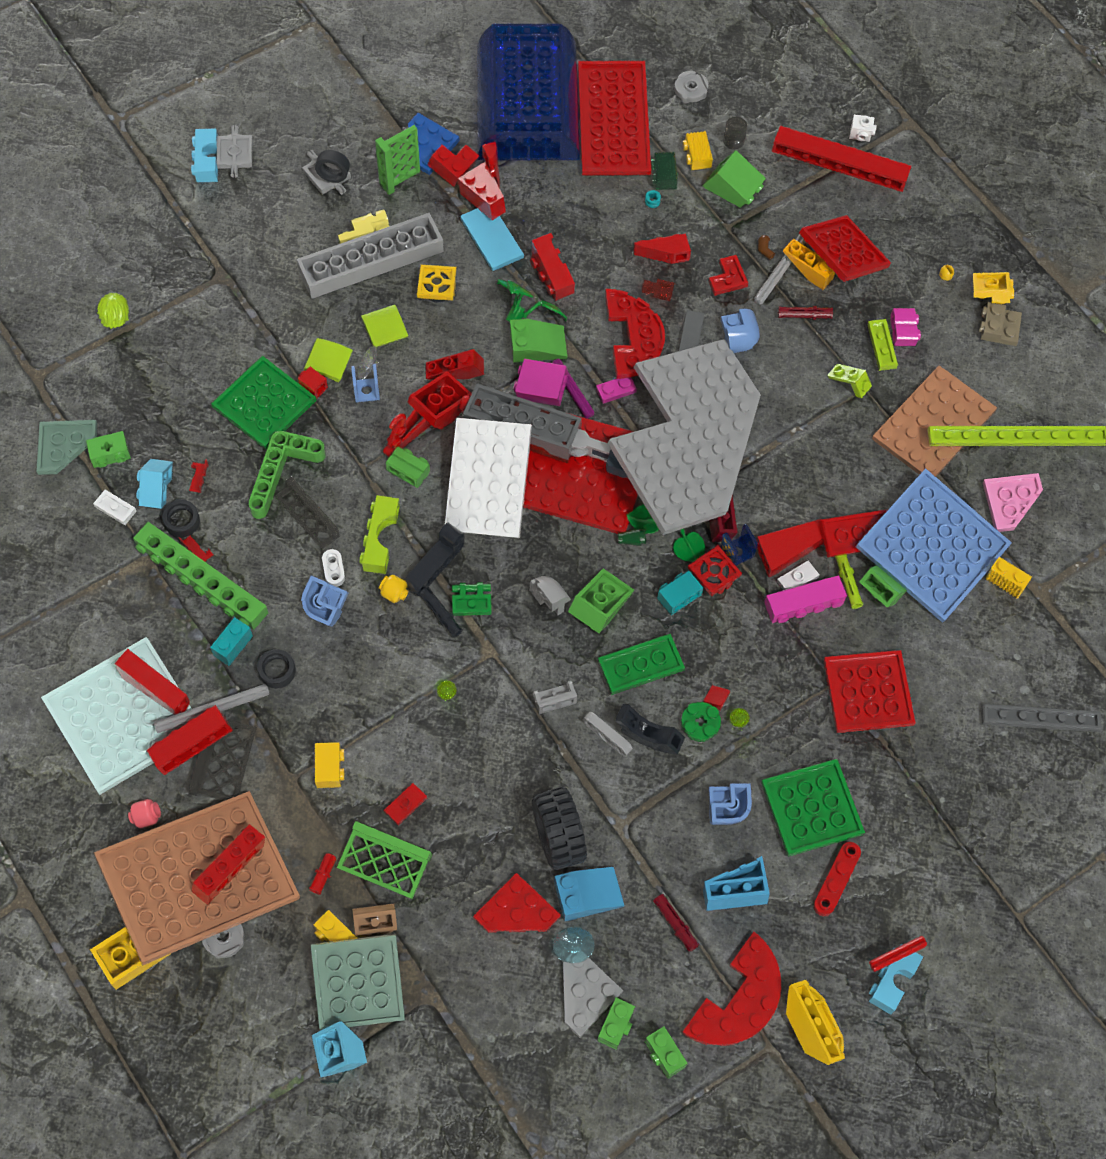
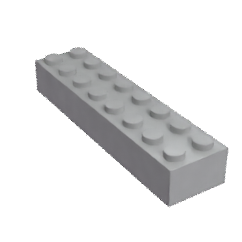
[297,213,444,299]

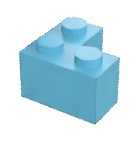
[136,459,173,509]

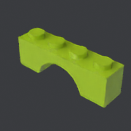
[360,495,400,574]

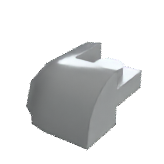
[530,576,571,615]

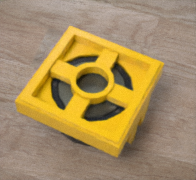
[417,265,456,303]

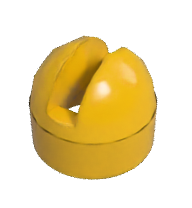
[939,265,954,281]

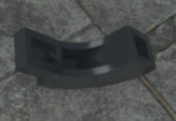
[615,704,685,755]

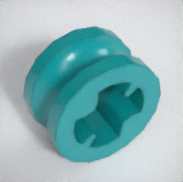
[645,190,661,208]

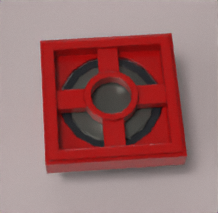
[688,545,742,596]

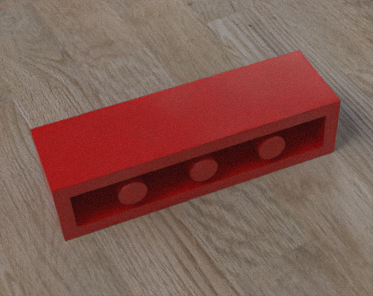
[147,705,233,775]

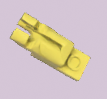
[338,209,389,244]

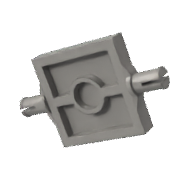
[217,125,253,178]
[302,150,351,195]

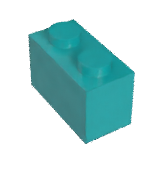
[657,571,703,616]
[210,617,253,666]

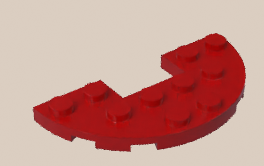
[605,289,665,379]
[682,932,781,1046]

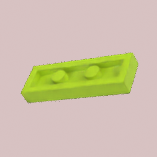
[867,319,898,371]

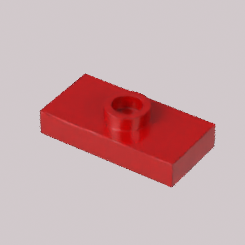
[384,783,427,826]

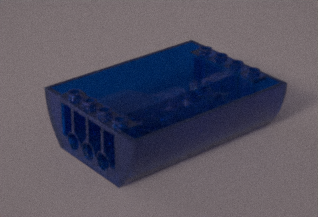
[477,24,580,160]

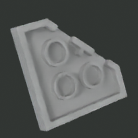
[563,947,623,1038]

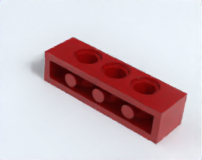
[192,824,265,905]

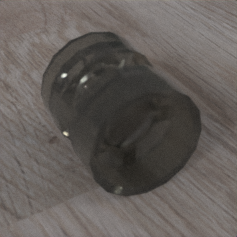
[723,117,748,150]

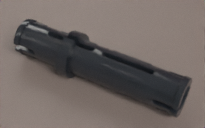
[419,587,463,638]

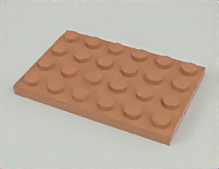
[872,366,997,477]

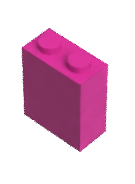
[514,359,569,406]

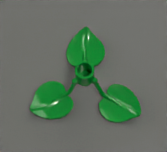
[497,279,567,322]
[627,504,705,563]

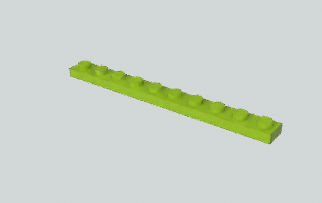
[927,426,1106,446]

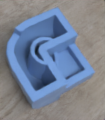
[720,309,760,353]
[301,576,349,626]
[708,784,752,825]

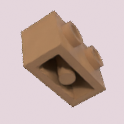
[352,904,397,937]

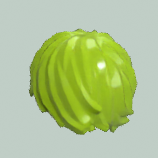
[97,293,129,329]

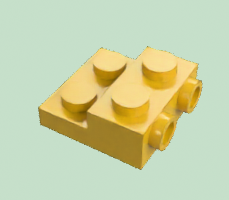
[973,272,1014,304]

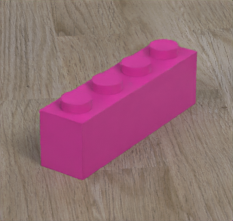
[764,575,847,623]

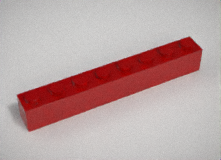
[772,126,912,192]

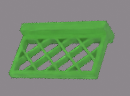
[375,125,420,195]
[337,821,433,899]

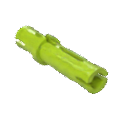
[835,555,863,609]

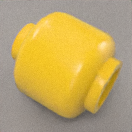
[379,575,409,603]

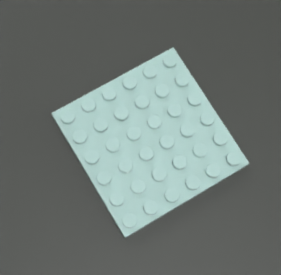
[41,637,192,795]

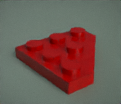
[473,873,561,933]

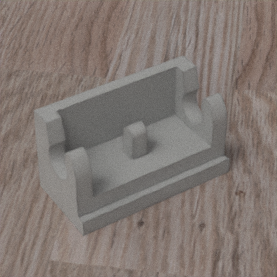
[533,681,577,714]

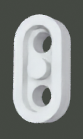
[322,549,345,587]

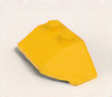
[786,980,845,1065]

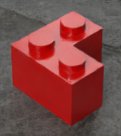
[427,145,479,187]

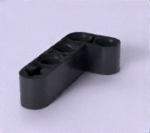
[404,522,465,596]

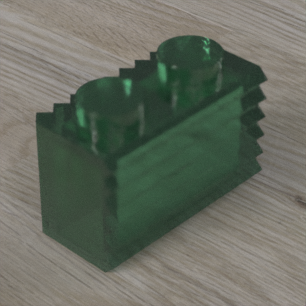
[651,152,678,190]

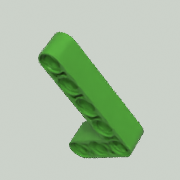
[249,431,326,519]

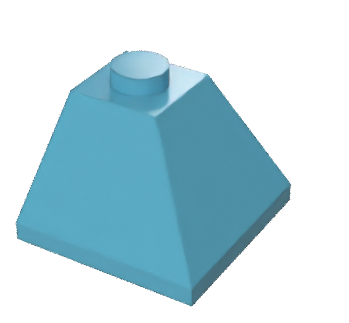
[312,1022,367,1077]

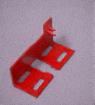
[189,459,209,493]
[179,536,214,562]

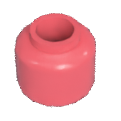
[128,799,161,828]

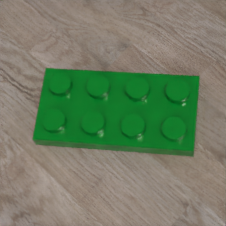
[598,634,685,695]

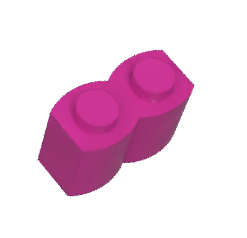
[891,308,921,346]

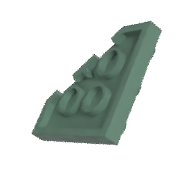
[37,420,97,475]

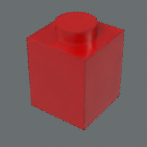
[298,366,328,399]

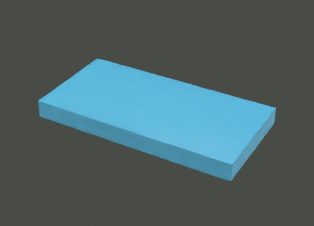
[460,208,524,271]

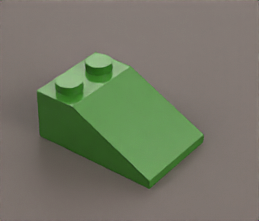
[510,319,567,363]
[568,568,634,633]

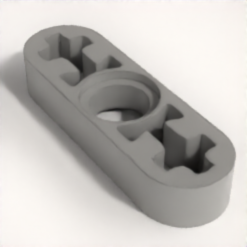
[583,712,633,756]

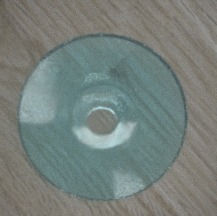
[553,927,595,963]

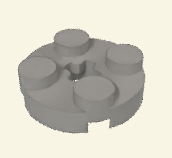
[674,71,708,103]
[202,924,245,958]

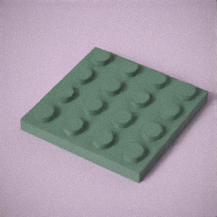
[311,934,405,1031]

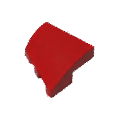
[482,141,500,188]

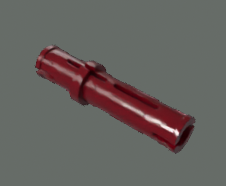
[778,306,833,320]
[653,894,700,952]

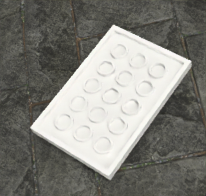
[445,418,532,538]

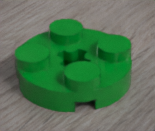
[681,702,721,742]

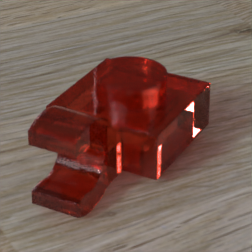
[642,279,675,301]

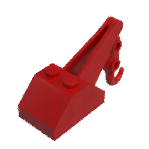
[383,371,471,457]

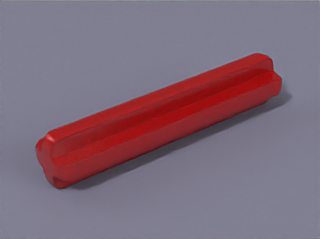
[869,936,927,972]

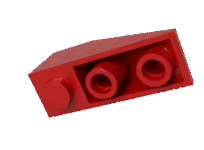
[633,233,691,264]
[426,349,484,380]

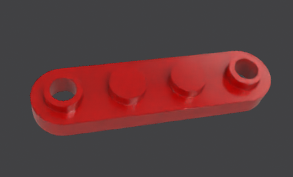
[814,842,861,916]

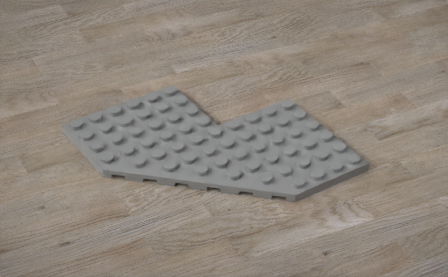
[608,339,761,535]

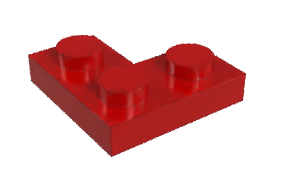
[708,255,748,296]

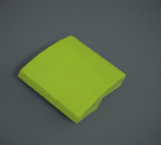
[361,305,408,349]
[304,338,353,383]

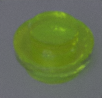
[437,681,457,700]
[730,708,750,728]

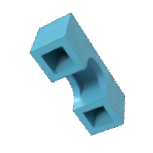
[191,129,218,182]
[869,944,923,1015]

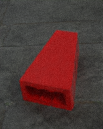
[757,519,824,578]
[115,648,190,715]

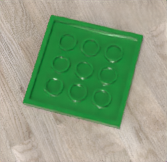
[211,356,317,449]
[761,759,865,857]

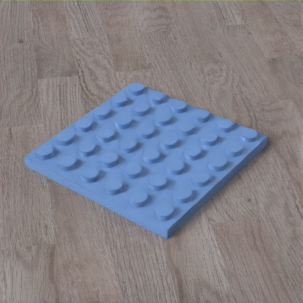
[855,468,1012,623]

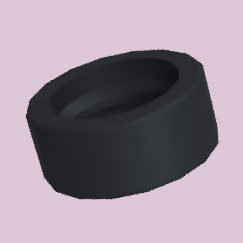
[315,150,350,183]
[162,499,200,538]
[257,649,296,689]

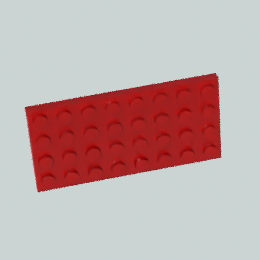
[578,61,651,175]

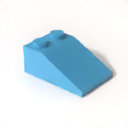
[554,867,624,921]

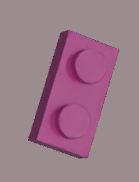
[596,377,637,404]

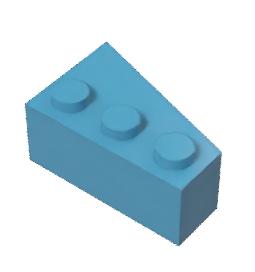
[703,856,770,911]

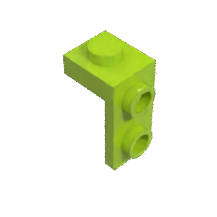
[828,364,872,398]

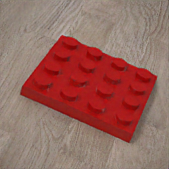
[799,215,891,282]
[824,650,916,733]

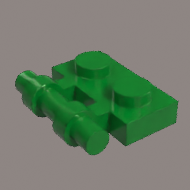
[452,582,491,616]

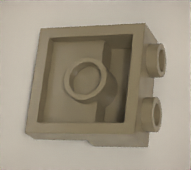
[979,302,1022,346]

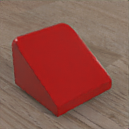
[703,685,731,711]

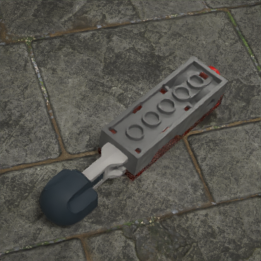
[459,384,628,478]

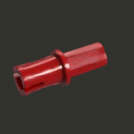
[309,854,337,895]

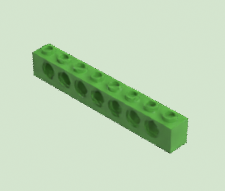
[133,522,268,630]

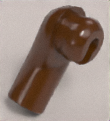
[758,235,775,260]

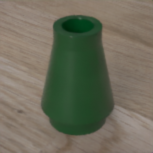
[618,527,646,546]

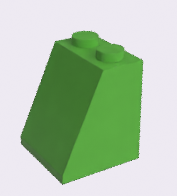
[702,150,766,208]

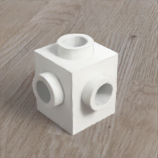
[849,114,876,142]

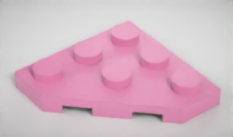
[983,473,1043,532]

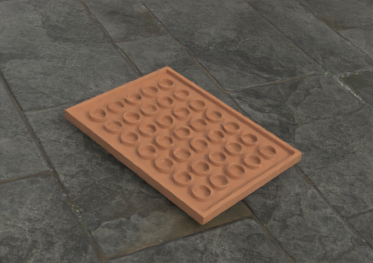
[94,791,300,966]

